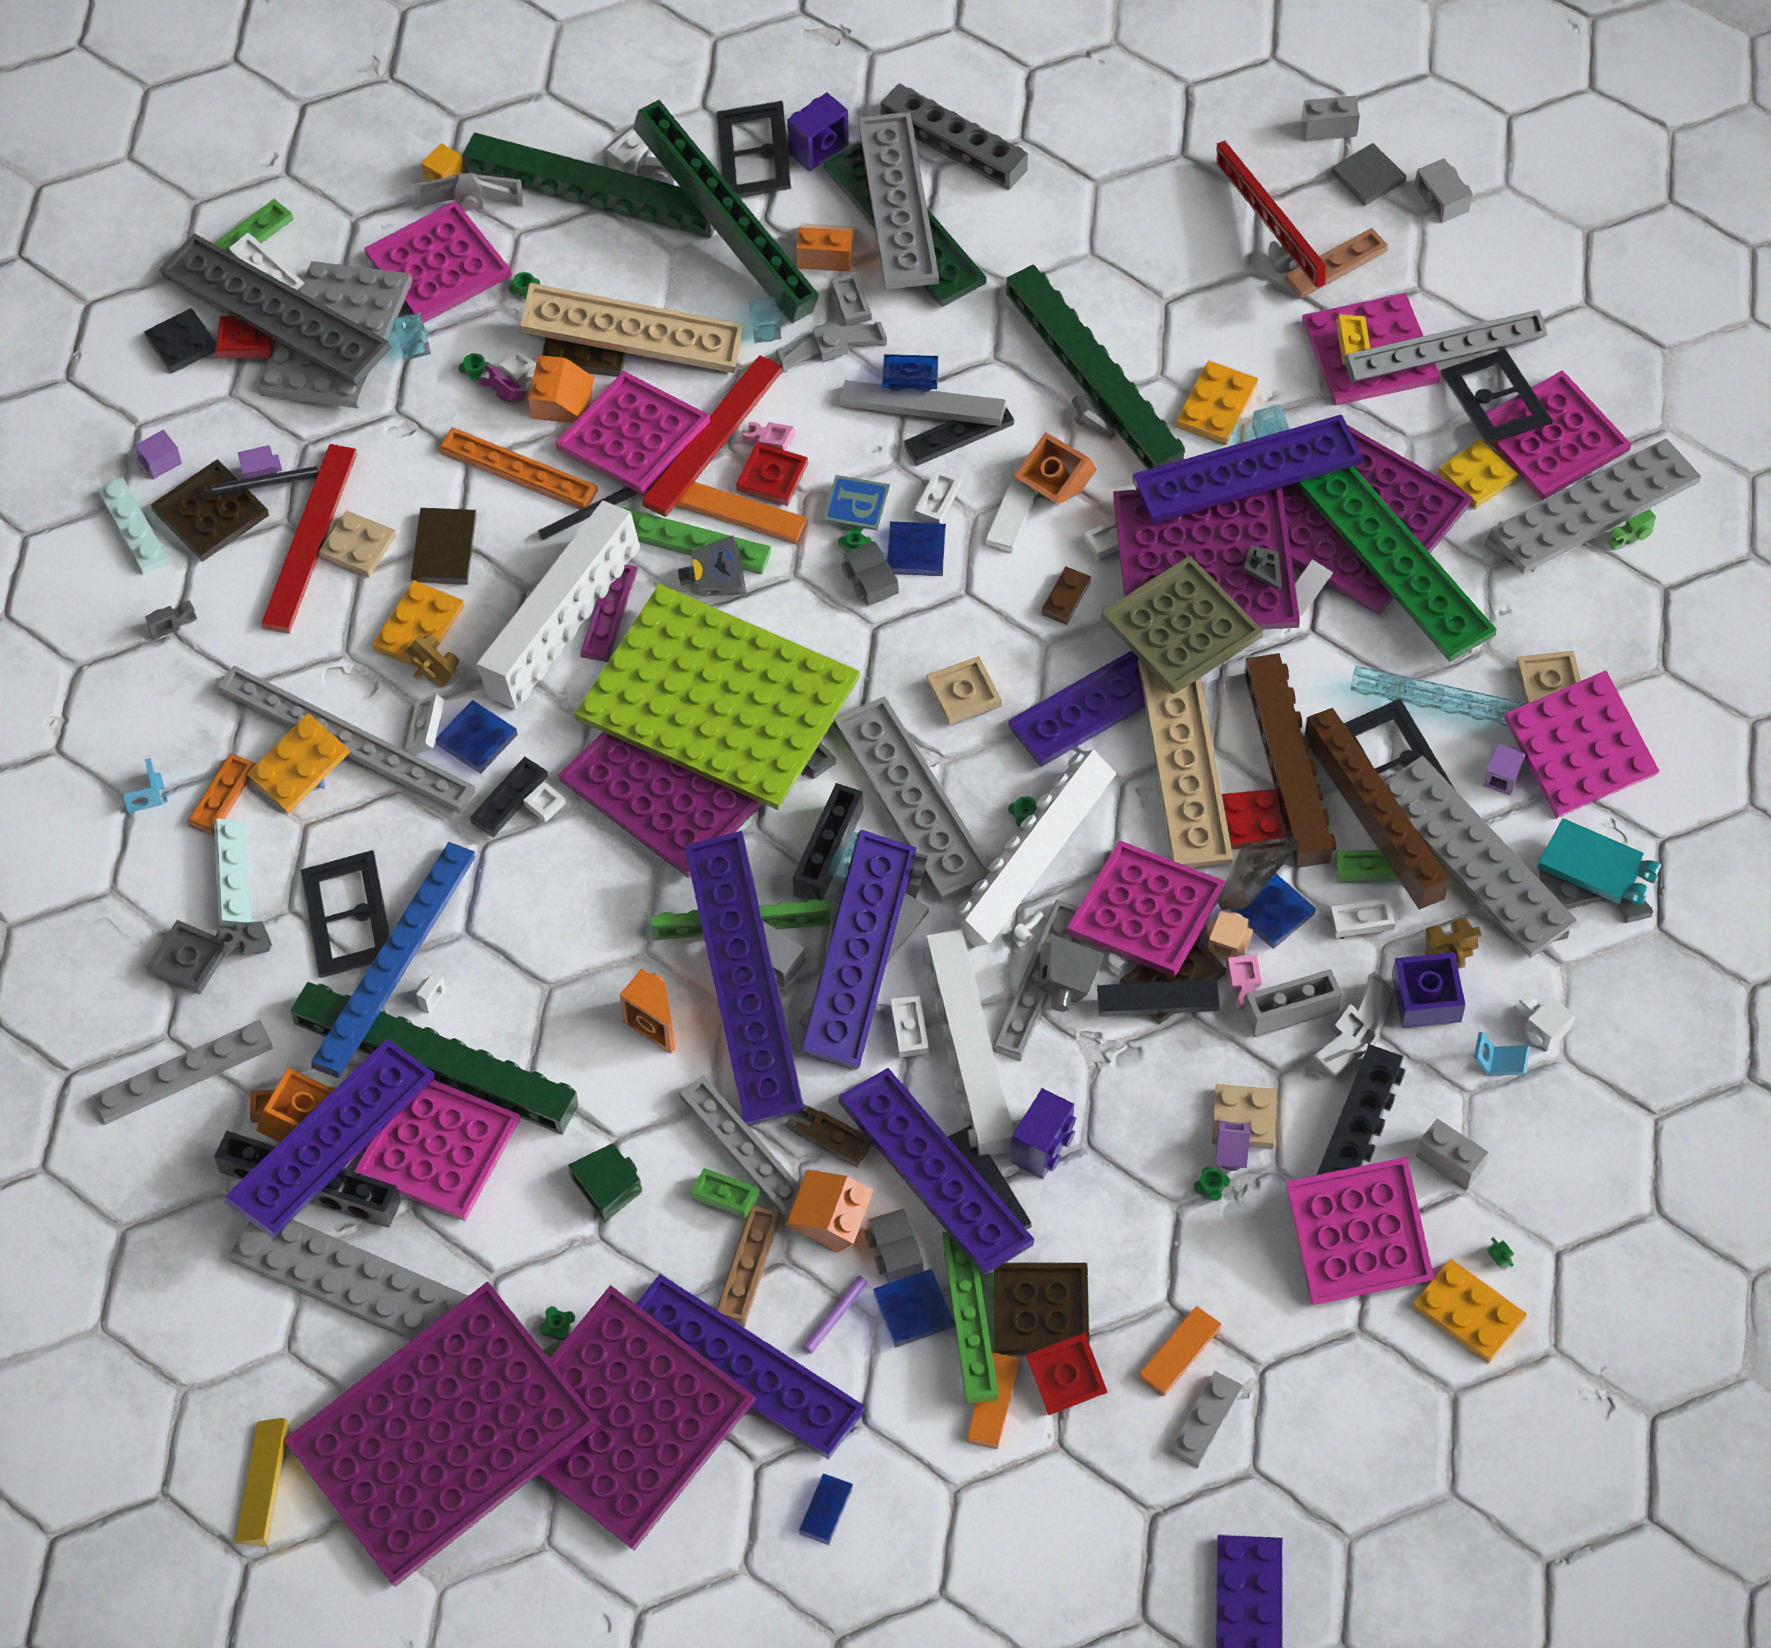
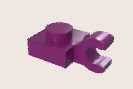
[478,365,528,402]

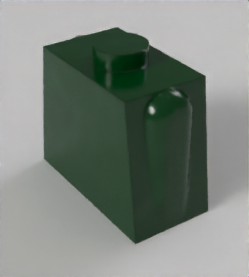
[568,1143,642,1223]

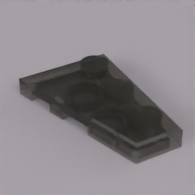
[1217,836,1299,910]

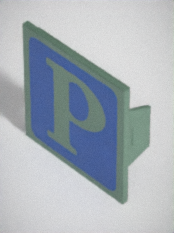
[823,475,890,532]

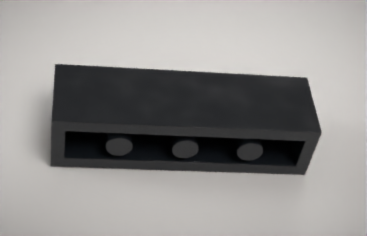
[792,783,864,900]

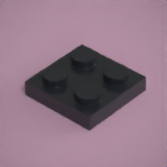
[144,308,216,374]

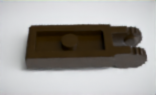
[785,1104,873,1168]

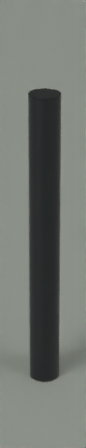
[209,466,319,496]
[538,487,639,540]

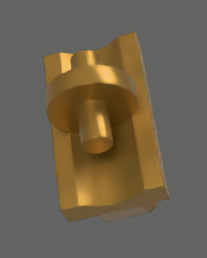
[404,633,460,688]
[1425,917,1481,969]

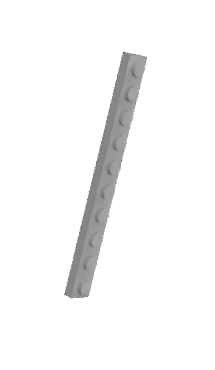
[218,665,475,813]

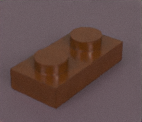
[1042,566,1091,625]

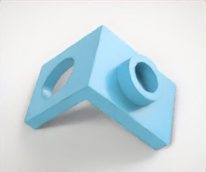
[123,758,164,813]
[1474,1032,1530,1076]

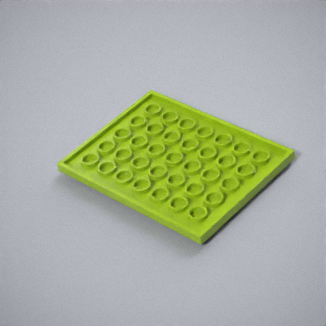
[574,584,860,810]

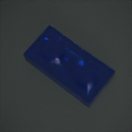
[799,1473,853,1545]

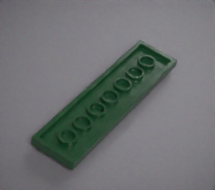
[823,143,987,307]

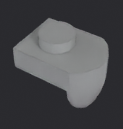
[636,149,674,184]
[1268,241,1299,273]

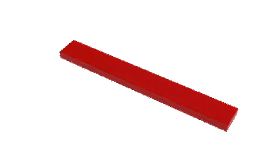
[1216,140,1326,288]
[642,355,783,517]
[261,443,357,634]

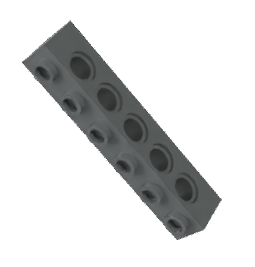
[880,83,1028,190]

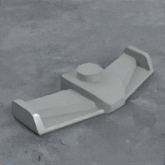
[414,173,523,210]
[775,322,887,373]
[1307,972,1396,1078]

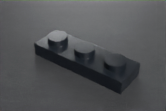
[470,756,548,838]

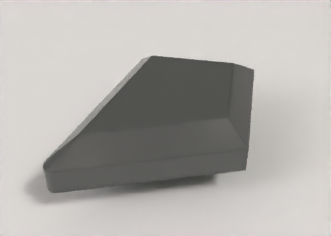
[1072,396,1115,439]
[1243,545,1281,591]

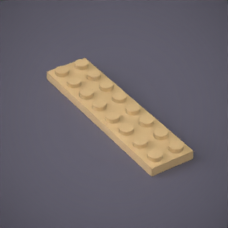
[519,283,744,373]
[1138,659,1233,868]

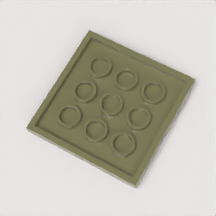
[1101,556,1263,694]

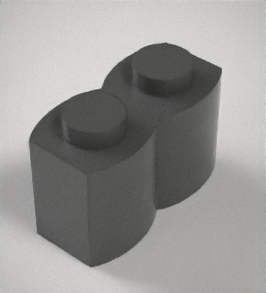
[841,541,899,606]
[864,1209,924,1282]

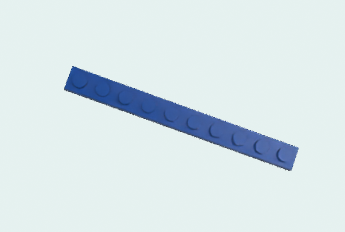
[311,842,475,1079]

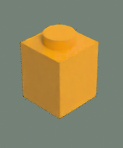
[421,143,464,182]

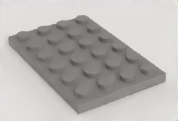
[256,261,413,409]

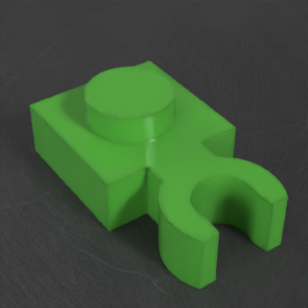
[1607,509,1656,550]

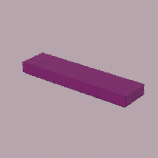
[580,564,638,662]

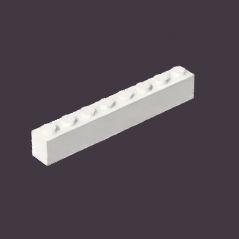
[951,749,1117,947]
[922,929,1014,1156]

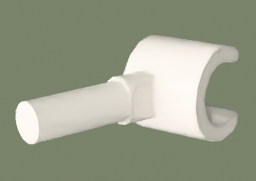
[1012,912,1044,948]
[1107,953,1128,975]

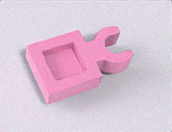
[742,422,795,450]
[1225,955,1262,1009]

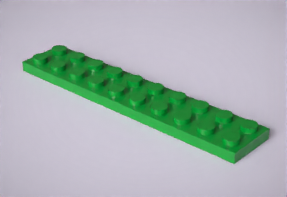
[1295,466,1497,662]

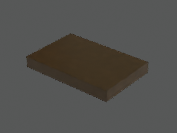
[411,507,477,584]
[1120,939,1227,1025]

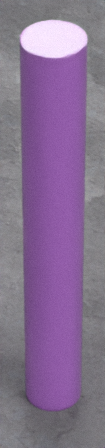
[802,1275,868,1354]

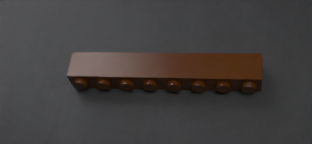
[1244,653,1336,868]
[1304,707,1449,910]

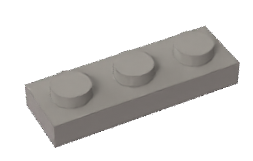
[1170,1371,1243,1468]

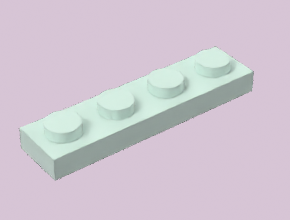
[97,477,169,575]
[214,819,251,927]

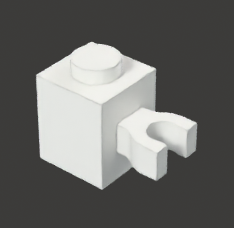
[1517,992,1575,1051]

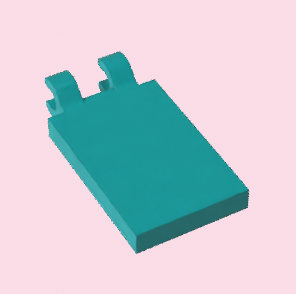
[1537,818,1661,906]

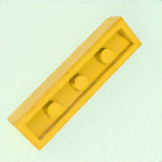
[235,1418,289,1547]

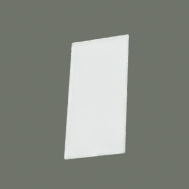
[1295,559,1333,616]

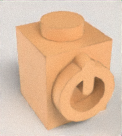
[1206,910,1253,960]

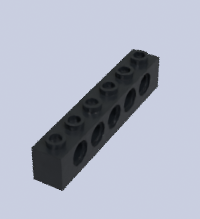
[1316,1044,1406,1175]
[214,1131,401,1228]

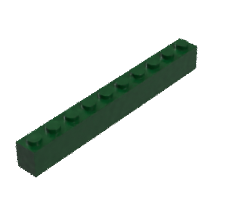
[633,100,819,324]
[462,132,715,238]
[1006,264,1185,470]
[290,981,579,1135]

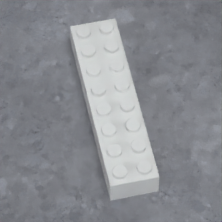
[477,501,640,710]

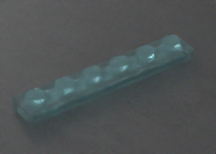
[1350,665,1526,726]

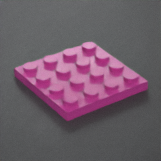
[364,200,512,325]
[1302,293,1440,406]
[1486,370,1631,501]
[555,371,710,495]
[1503,670,1660,819]
[1067,840,1226,977]
[354,1080,520,1222]
[1285,1157,1434,1305]

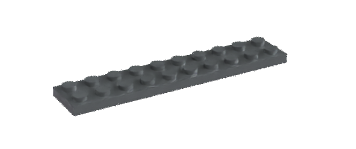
[159,233,391,386]

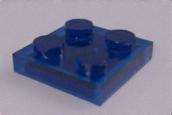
[882,354,938,392]
[887,521,946,576]
[435,700,518,774]
[1231,871,1316,949]
[873,1268,954,1348]

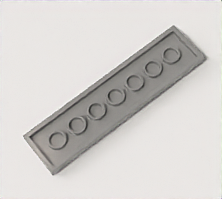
[858,112,939,290]
[1489,438,1701,574]
[834,696,990,902]
[1385,755,1577,959]
[229,1219,468,1340]

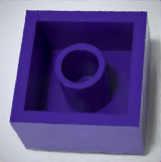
[787,92,849,172]
[1392,952,1466,1028]
[1011,1088,1076,1179]

